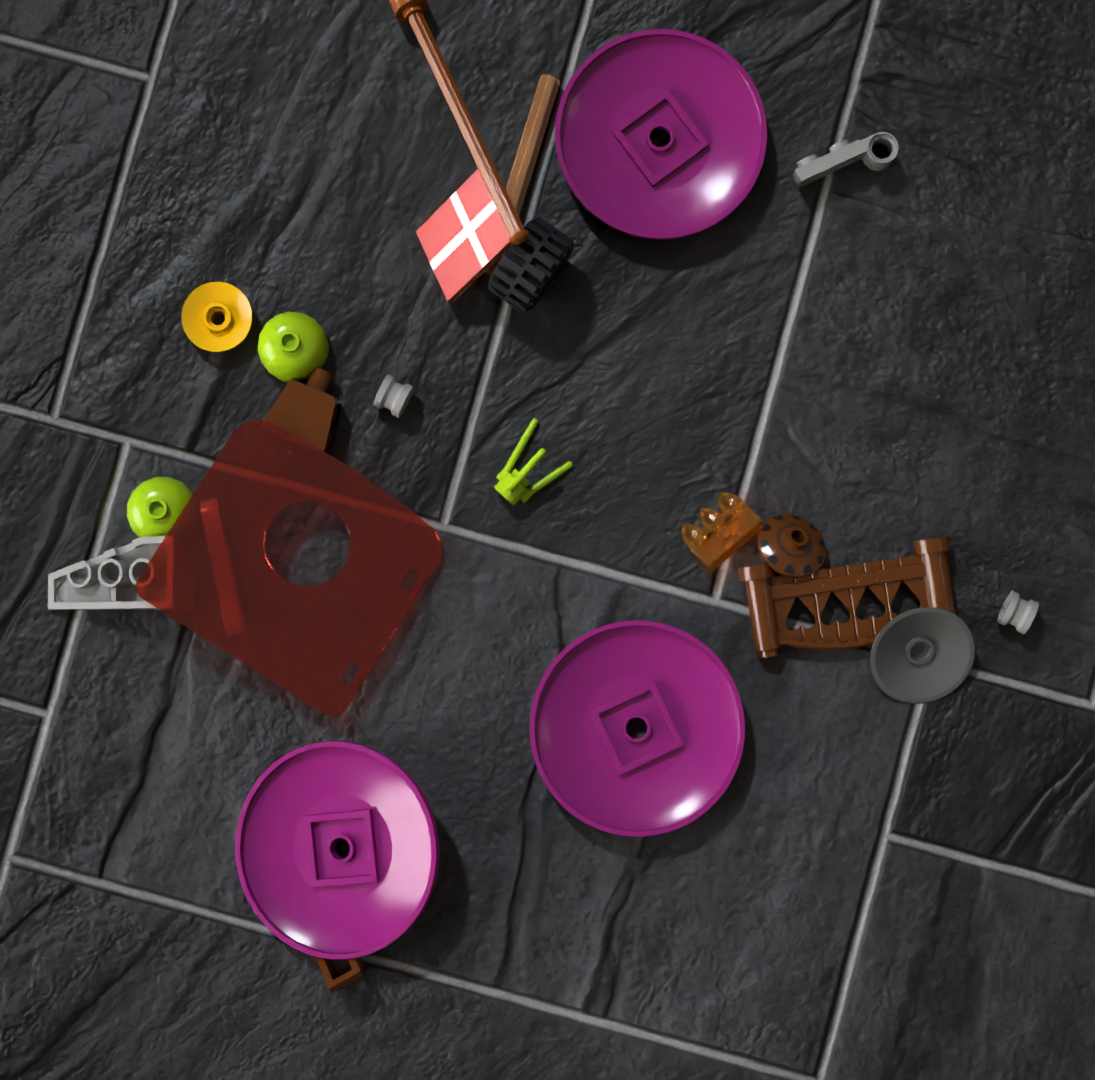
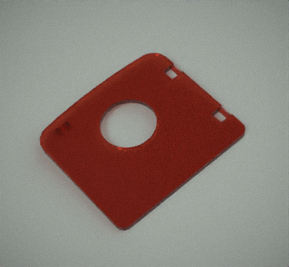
[136,420,442,717]

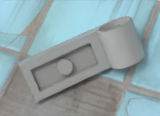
[792,132,899,189]

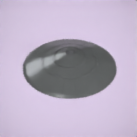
[870,607,975,704]

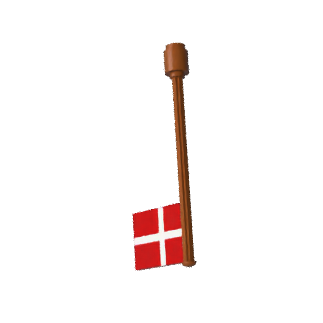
[388,0,529,302]

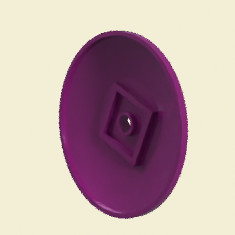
[555,29,767,240]
[529,620,745,837]
[235,741,440,959]

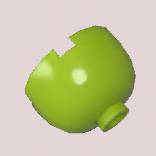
[258,311,329,382]
[127,477,199,542]

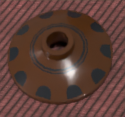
[757,514,826,578]

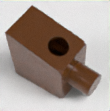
[260,367,339,457]

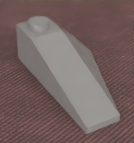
[48,536,194,610]

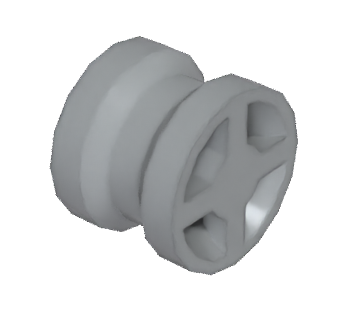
[373,374,414,418]
[997,590,1039,634]

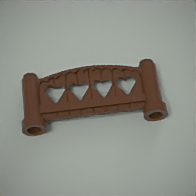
[738,536,956,658]

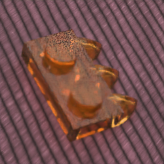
[682,492,765,572]

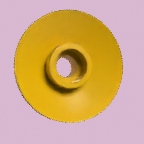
[181,282,252,352]

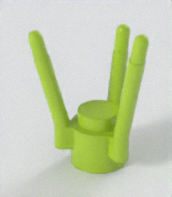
[494,418,573,506]

